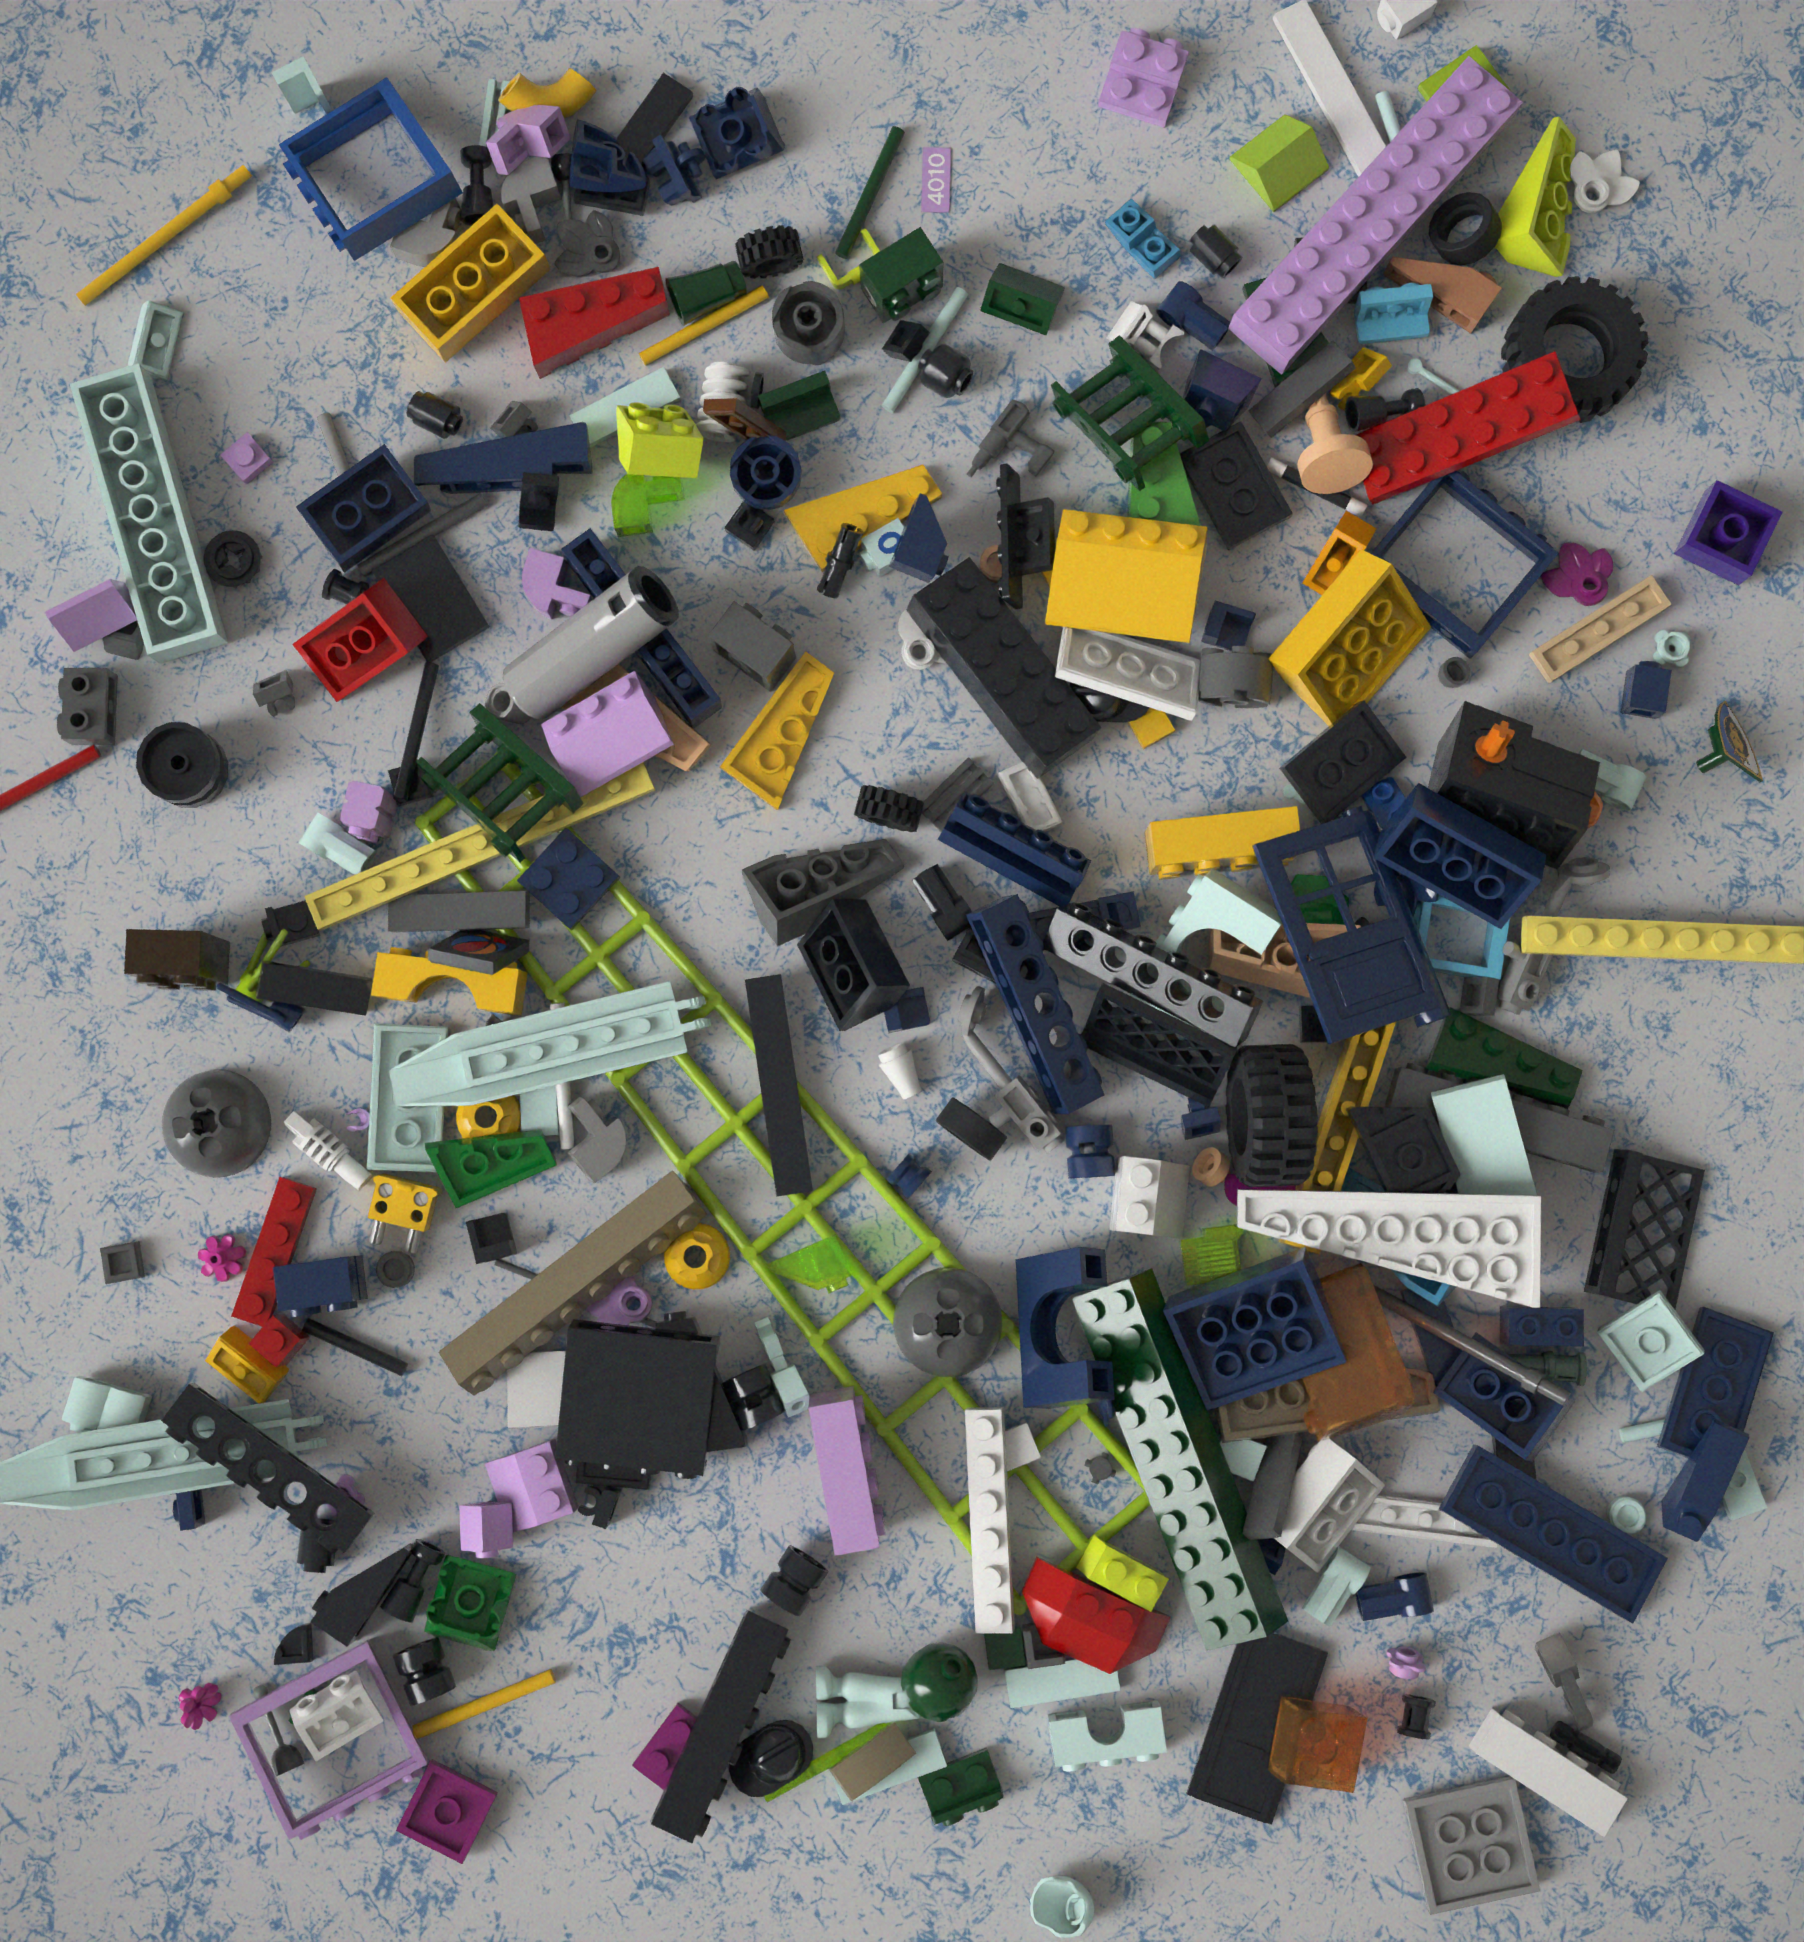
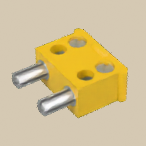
[367,1173,443,1254]

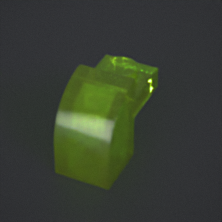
[611,474,685,537]

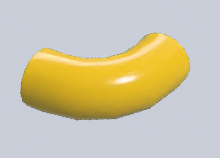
[498,68,597,118]

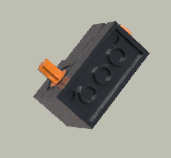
[1428,701,1603,870]

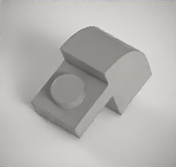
[501,156,561,244]
[390,198,461,267]
[567,1097,626,1183]

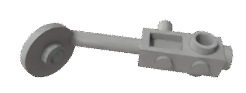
[1497,857,1610,1015]
[958,986,1064,1154]

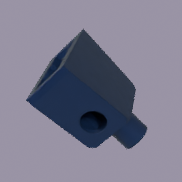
[1183,349,1262,430]

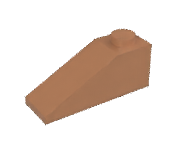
[1383,257,1502,334]

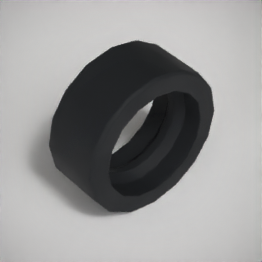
[1428,192,1502,266]
[936,1097,1007,1161]

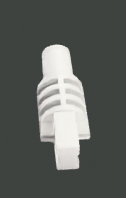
[284,1111,372,1191]

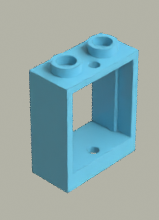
[1413,895,1510,980]

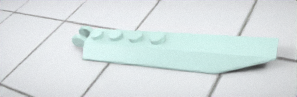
[389,981,711,1106]
[0,1399,327,1511]

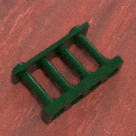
[1051,335,1210,491]
[416,703,584,863]

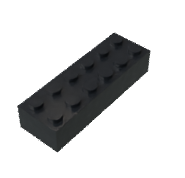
[906,557,1101,779]

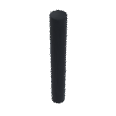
[302,1318,408,1377]

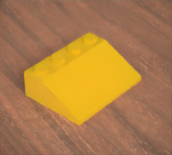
[1045,509,1207,643]
[1268,550,1431,726]

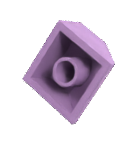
[485,1438,579,1532]

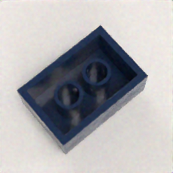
[296,444,431,573]

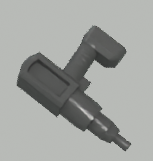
[967,399,1055,478]

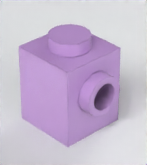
[459,1501,513,1558]

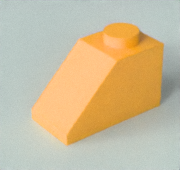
[1302,510,1377,595]

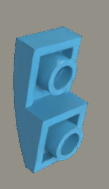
[1105,199,1181,279]

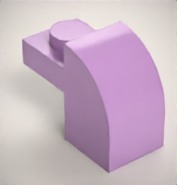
[486,105,571,175]
[522,548,593,620]

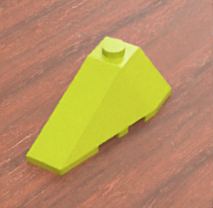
[1494,116,1576,277]

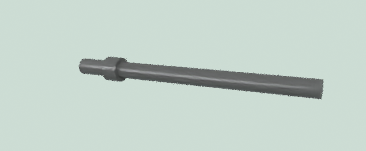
[1365,1284,1571,1406]

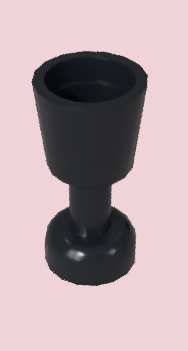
[460,145,493,226]
[1345,388,1425,432]
[380,1539,446,1623]

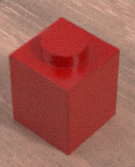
[248,1313,310,1368]

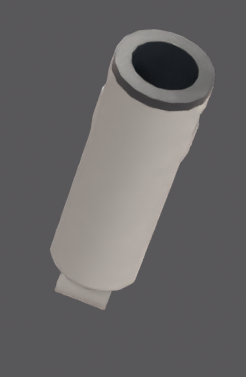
[485,566,679,724]

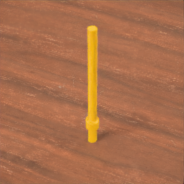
[76,165,252,306]

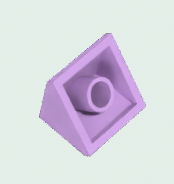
[44,579,137,652]

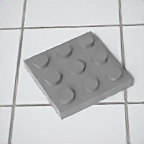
[1403,1776,1540,1915]

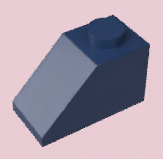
[889,493,949,583]

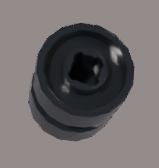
[722,1364,786,1431]
[760,1545,829,1617]
[392,1637,456,1706]

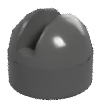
[1438,657,1470,688]

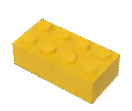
[390,204,551,363]
[1144,806,1300,880]

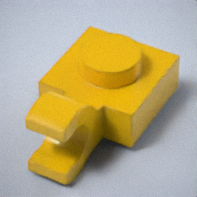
[1330,347,1392,411]

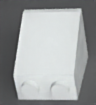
[1109,1156,1190,1239]

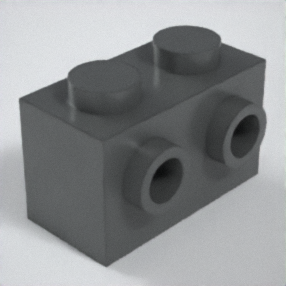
[57,668,118,746]

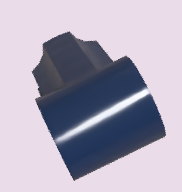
[1156,281,1230,351]
[1356,1572,1434,1621]

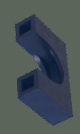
[1015,1247,1115,1409]

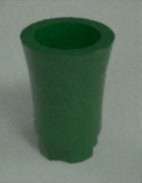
[665,261,747,326]

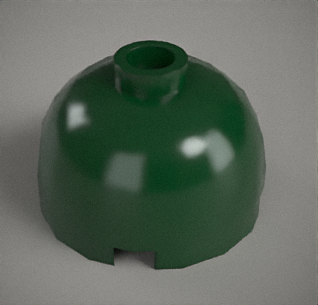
[901,1642,978,1722]

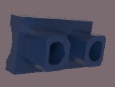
[642,134,706,206]

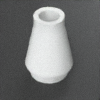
[878,1042,922,1099]

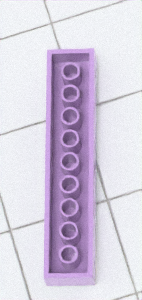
[1228,56,1523,375]

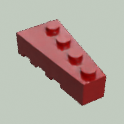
[519,267,670,379]

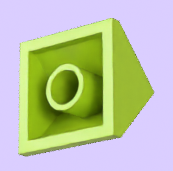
[1229,114,1329,213]

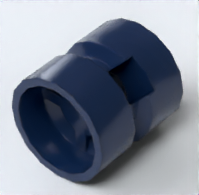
[1065,1125,1115,1179]

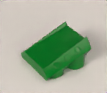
[424,1555,517,1651]

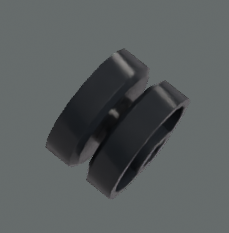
[136,722,229,808]

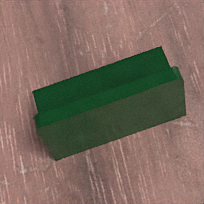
[980,263,1065,335]
[758,370,840,441]

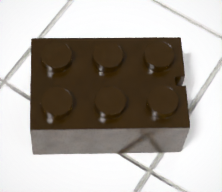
[124,929,230,991]

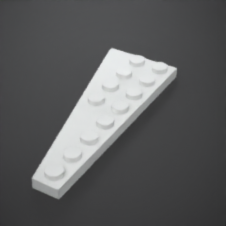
[1237,1189,1541,1308]

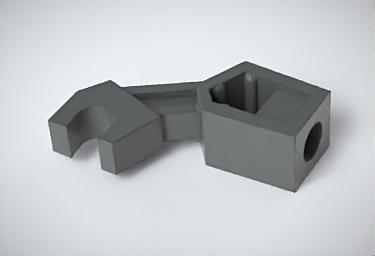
[1535,1632,1593,1732]

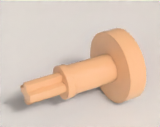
[1297,393,1373,494]

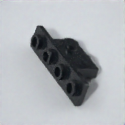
[996,463,1055,610]

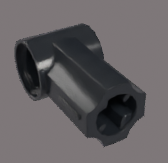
[912,864,972,941]

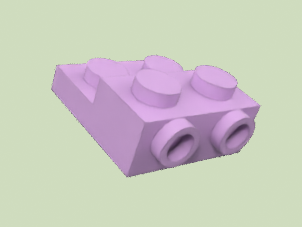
[1098,28,1189,128]

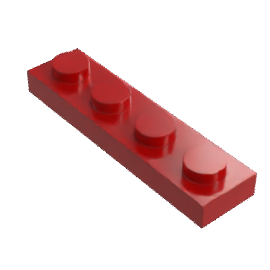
[231,1177,317,1327]

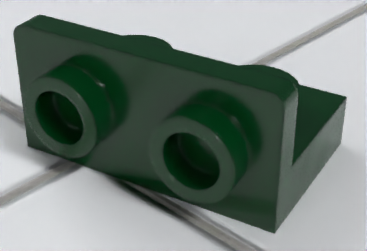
[918,1747,1004,1826]

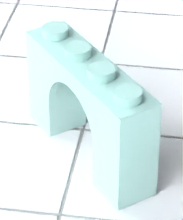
[1130,868,1282,1028]

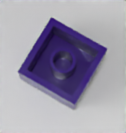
[1674,480,1783,586]

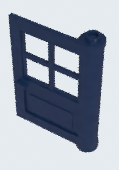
[1252,806,1452,1045]

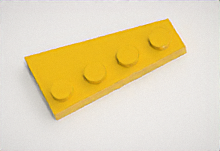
[784,464,942,572]
[719,651,834,810]

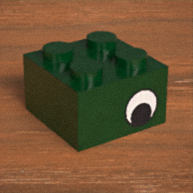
[859,227,944,324]

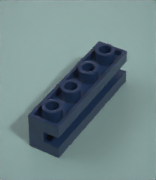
[937,791,1092,907]

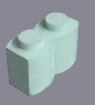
[62,1376,152,1433]

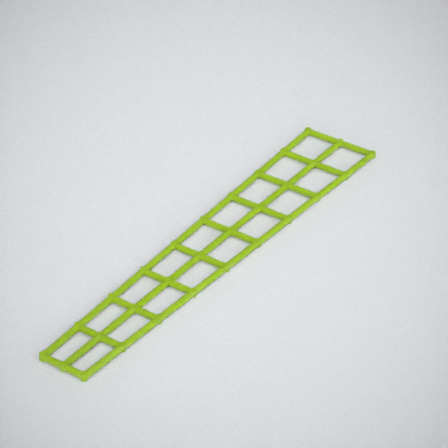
[415,752,1150,1615]

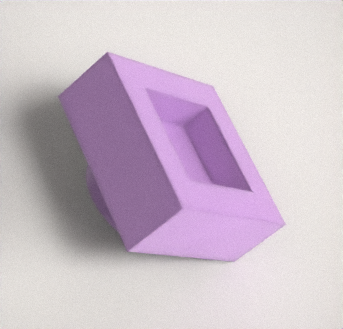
[220,432,273,485]

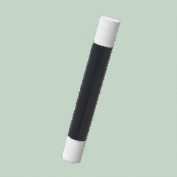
[1267,457,1367,517]

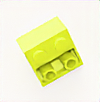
[616,402,704,478]

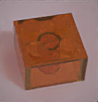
[1268,1696,1368,1793]

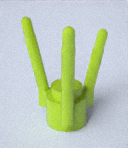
[235,929,310,1003]

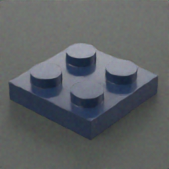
[517,828,621,931]

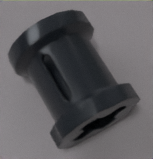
[322,569,369,604]
[1397,1694,1436,1740]

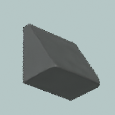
[102,620,144,660]

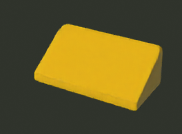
[205,1326,289,1404]

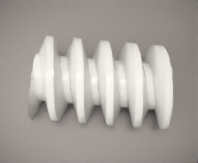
[696,362,750,442]

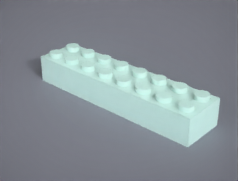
[70,363,228,664]

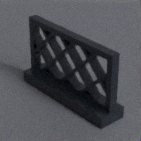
[1081,983,1238,1107]
[1584,1149,1705,1310]

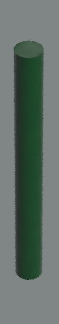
[835,126,905,259]

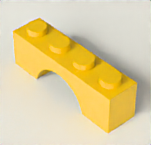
[371,947,528,1016]

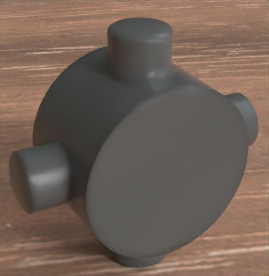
[1084,1452,1116,1484]

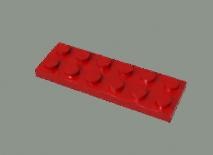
[1356,351,1581,505]

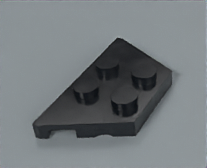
[1346,1106,1461,1193]

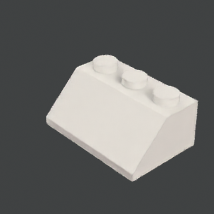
[1274,1436,1385,1573]

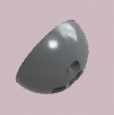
[162,1070,271,1178]
[893,1267,1002,1377]

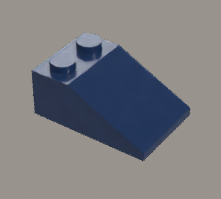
[1433,1332,1575,1462]

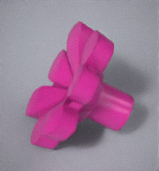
[198,1234,246,1282]
[178,1683,221,1730]

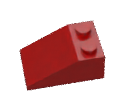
[292,578,428,702]

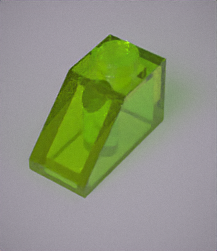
[767,1234,853,1294]

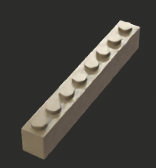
[438,1170,708,1396]

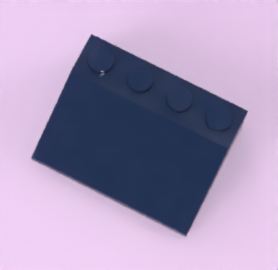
[1163,1247,1347,1411]

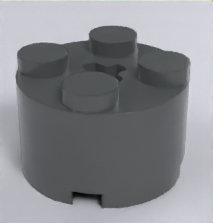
[772,281,845,365]
[1198,646,1274,709]

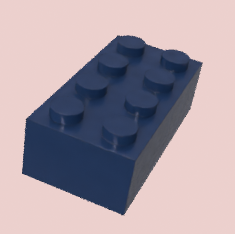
[1373,783,1546,929]

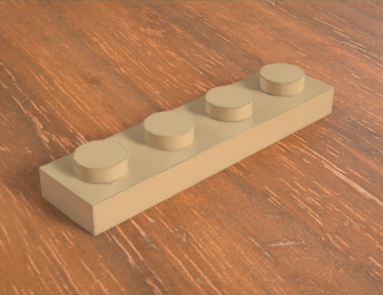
[1529,575,1672,684]

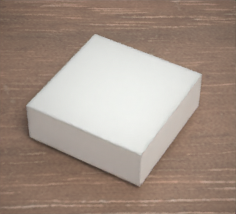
[1005,1422,1041,1471]

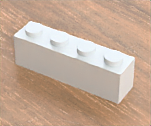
[1469,1708,1628,1837]

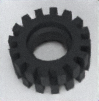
[735,225,804,279]
[854,785,924,832]

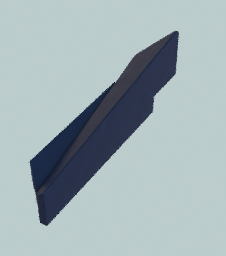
[414,422,593,494]

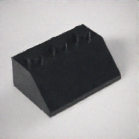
[797,899,910,1031]

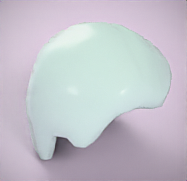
[1030,1876,1095,1938]

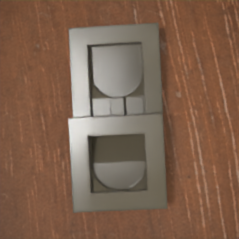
[829,1722,916,1801]

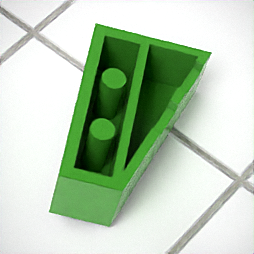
[1127,421,1201,526]

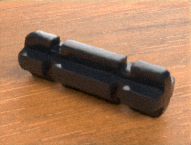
[1550,1721,1622,1774]

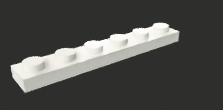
[965,1407,1015,1634]

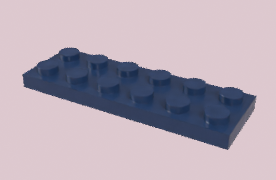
[1438,1444,1668,1624]

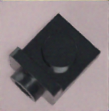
[518,472,559,532]
[261,900,321,947]

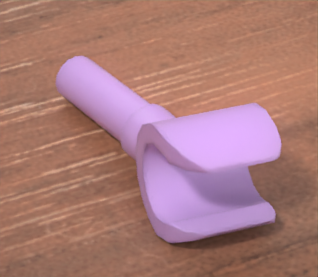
[346,1108,369,1132]

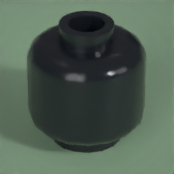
[918,344,973,398]

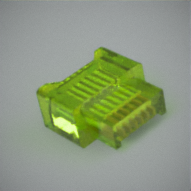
[1179,1223,1243,1286]

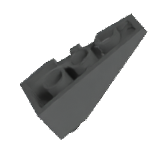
[742,839,904,946]

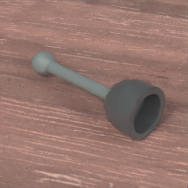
[253,1685,305,1776]

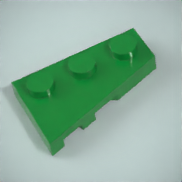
[425,1129,557,1208]

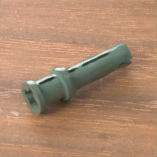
[1508,1351,1587,1386]

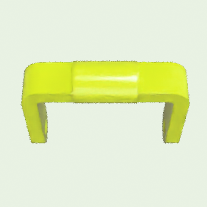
[816,228,880,290]

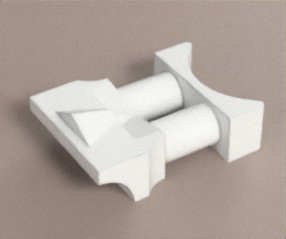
[1107,301,1184,373]

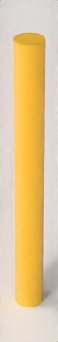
[638,285,769,366]
[412,1669,556,1739]

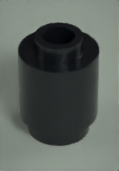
[1190,224,1243,279]
[406,391,463,439]
[297,1518,336,1573]

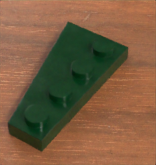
[1425,1007,1583,1105]

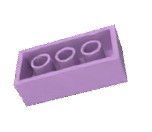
[808,1386,885,1556]

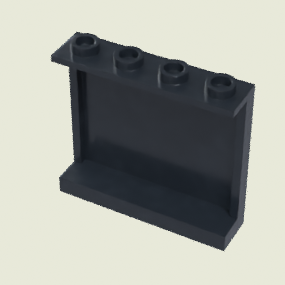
[555,1319,720,1479]

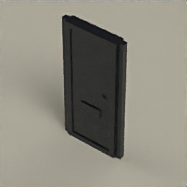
[1186,1632,1328,1825]

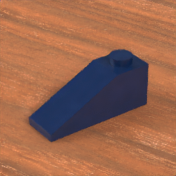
[1661,1419,1749,1542]

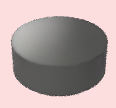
[376,1251,415,1288]

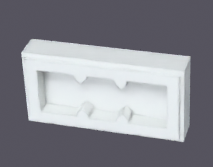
[998,762,1062,832]

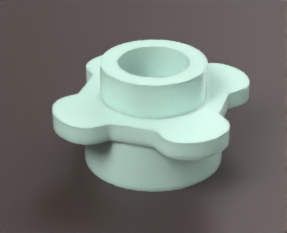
[1653,630,1691,668]

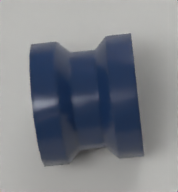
[886,1153,932,1199]

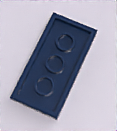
[1657,1307,1774,1459]

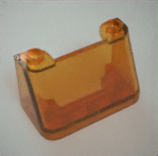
[1302,1263,1415,1442]

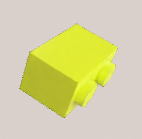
[1076,1535,1169,1612]

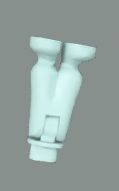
[816,1666,923,1738]

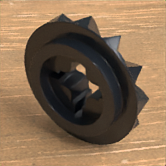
[204,530,263,588]

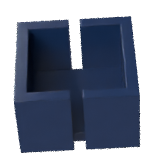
[273,1255,368,1317]

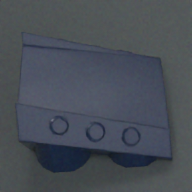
[689,87,785,180]

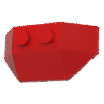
[1021,1556,1171,1674]

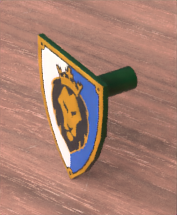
[1696,700,1763,782]

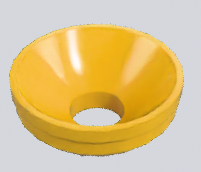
[456,1095,521,1138]
[664,1223,730,1290]

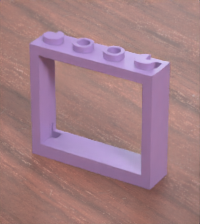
[229,1640,428,1840]

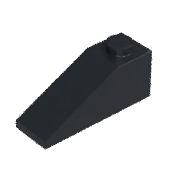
[310,1543,413,1647]

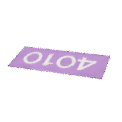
[921,147,951,213]

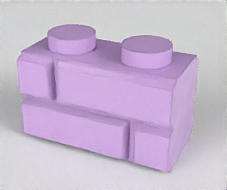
[339,780,398,844]

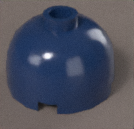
[730,435,802,510]

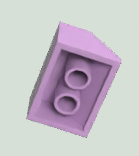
[541,671,674,797]

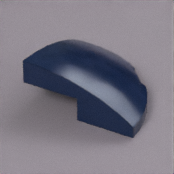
[570,119,647,192]

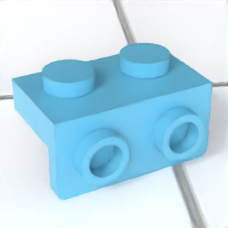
[1354,283,1433,344]

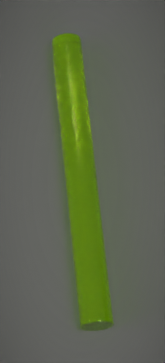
[763,1722,892,1803]

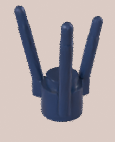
[216,960,306,1033]

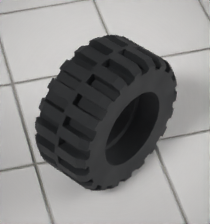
[1501,276,1649,423]
[1225,1044,1318,1187]

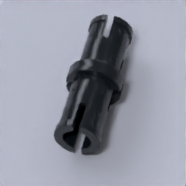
[817,523,863,598]

